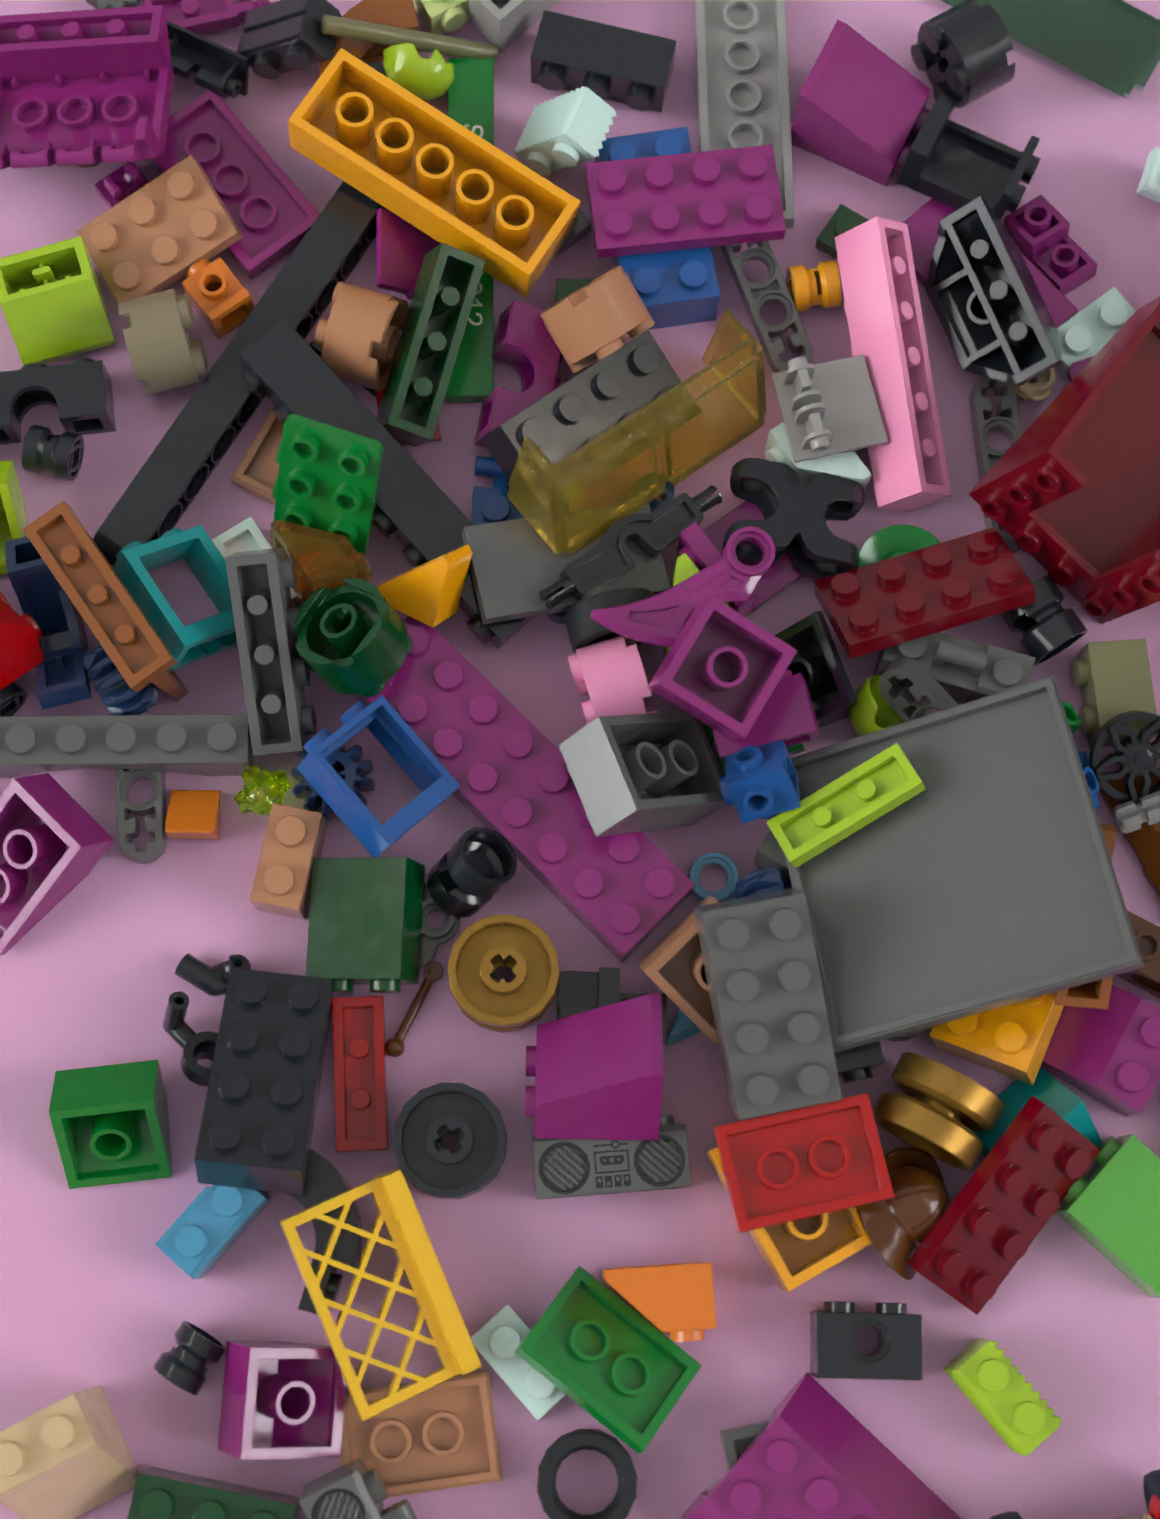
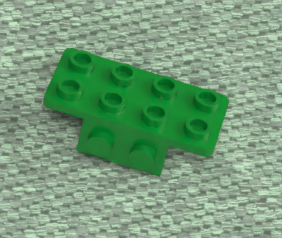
[271,414,383,582]

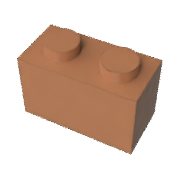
[249,803,328,920]

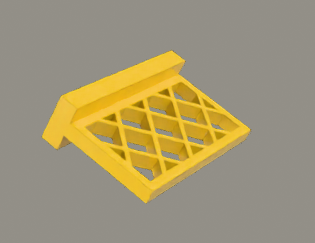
[279,1169,482,1421]

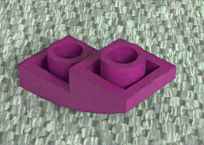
[1004,195,1097,295]

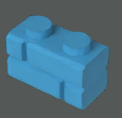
[155,1185,272,1279]

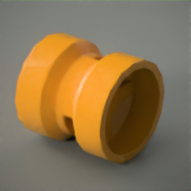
[786,260,841,312]

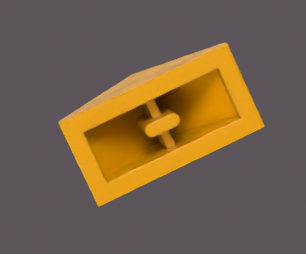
[377,543,473,627]

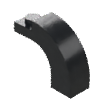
[286,1148,362,1315]

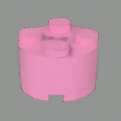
[568,635,657,724]

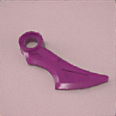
[590,526,775,648]

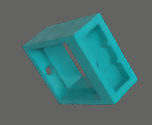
[113,525,238,672]

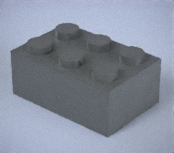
[559,712,726,837]

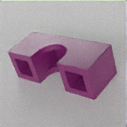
[474,299,564,449]

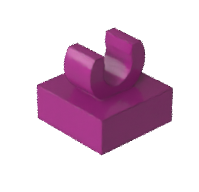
[94,162,150,208]

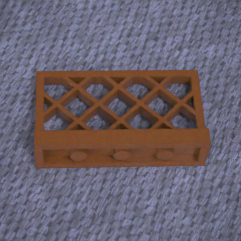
[22,501,189,701]

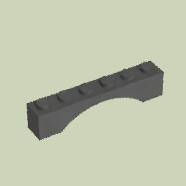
[0,714,256,778]

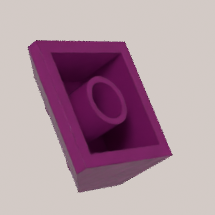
[218,1341,349,1460]

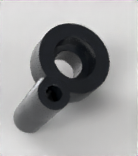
[163,991,218,1086]

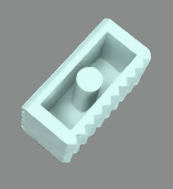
[514,86,617,176]

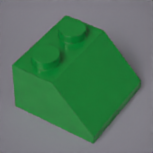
[49,1059,172,1189]

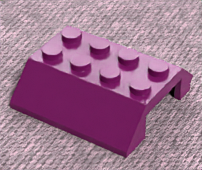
[0,5,174,169]
[682,1372,961,1519]

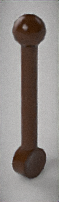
[385,961,444,1057]

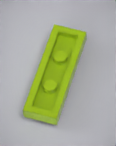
[766,743,926,869]

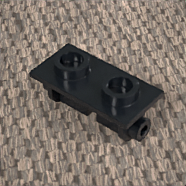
[167,21,249,99]

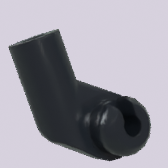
[175,953,251,997]

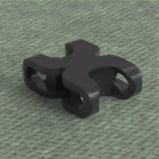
[723,458,865,579]

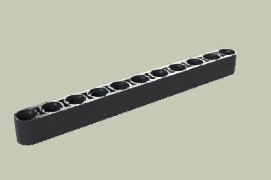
[93,181,388,566]

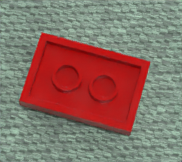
[713,1093,895,1234]

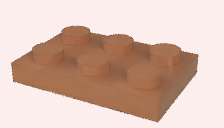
[76,155,243,302]

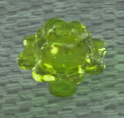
[234,765,291,816]

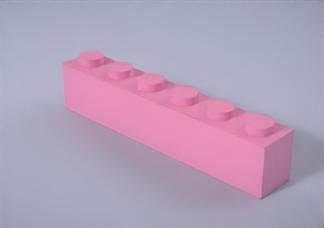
[835,216,952,511]

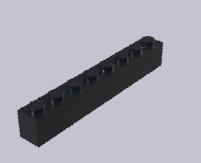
[239,317,535,649]

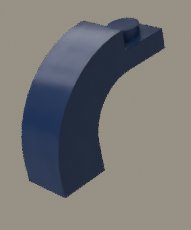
[5,536,92,710]

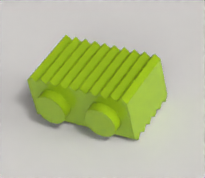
[944,1338,1061,1457]

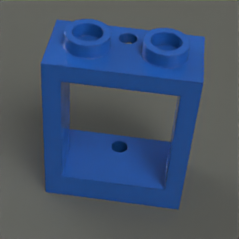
[296,695,460,857]

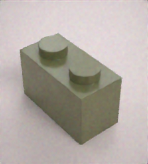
[1071,638,1159,748]

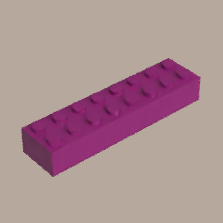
[354,616,695,963]

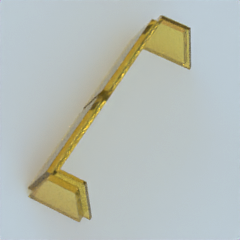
[507,308,767,555]

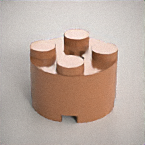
[540,265,655,373]
[314,282,409,391]

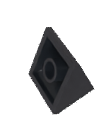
[774,611,857,728]

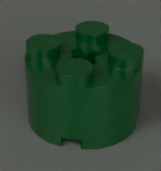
[293,578,413,698]

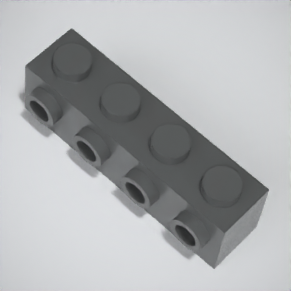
[225,547,317,756]

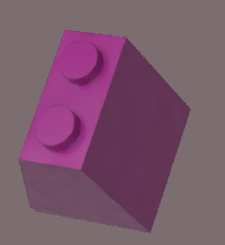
[791,20,931,187]
[524,993,664,1141]

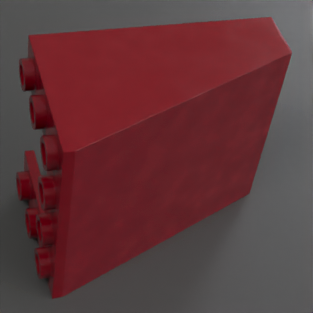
[969,296,1160,624]

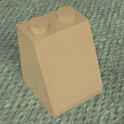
[0,1385,139,1519]

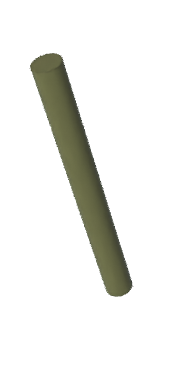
[321,14,498,63]

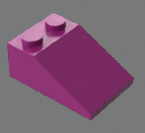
[0,773,114,955]
[1041,985,1160,1116]

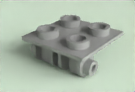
[771,354,888,463]

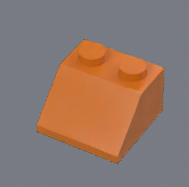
[602,1262,717,1342]

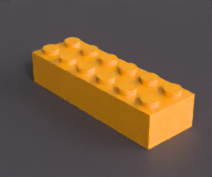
[288,48,581,298]

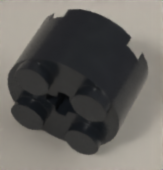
[911,0,1015,108]

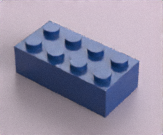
[595,127,720,330]

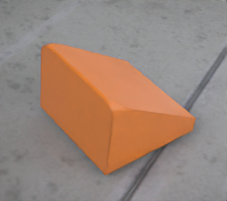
[165,790,222,840]

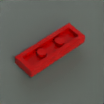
[332,995,389,1152]

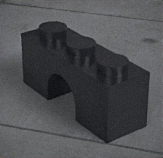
[0,358,116,445]

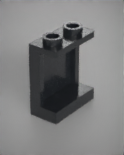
[897,92,1041,221]

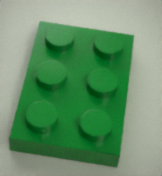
[515,1266,702,1454]

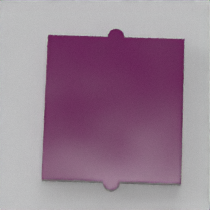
[376,208,441,300]

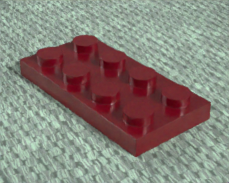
[814,527,1035,659]
[907,1095,1101,1315]

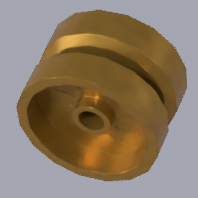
[447,914,560,1033]
[873,1052,1005,1171]

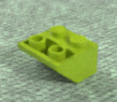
[0,236,116,366]

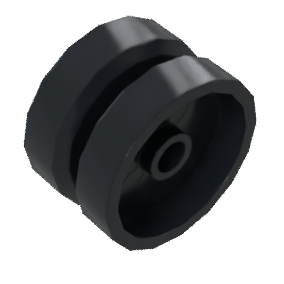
[392,1083,507,1199]

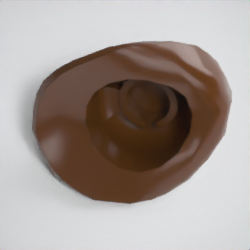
[856,1147,950,1280]

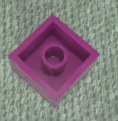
[647,596,797,740]

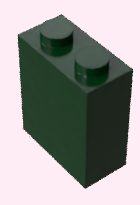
[305,857,425,994]

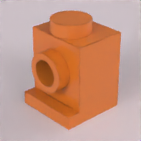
[181,257,254,340]

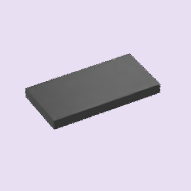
[461,500,671,624]

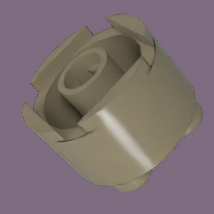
[118,288,208,396]

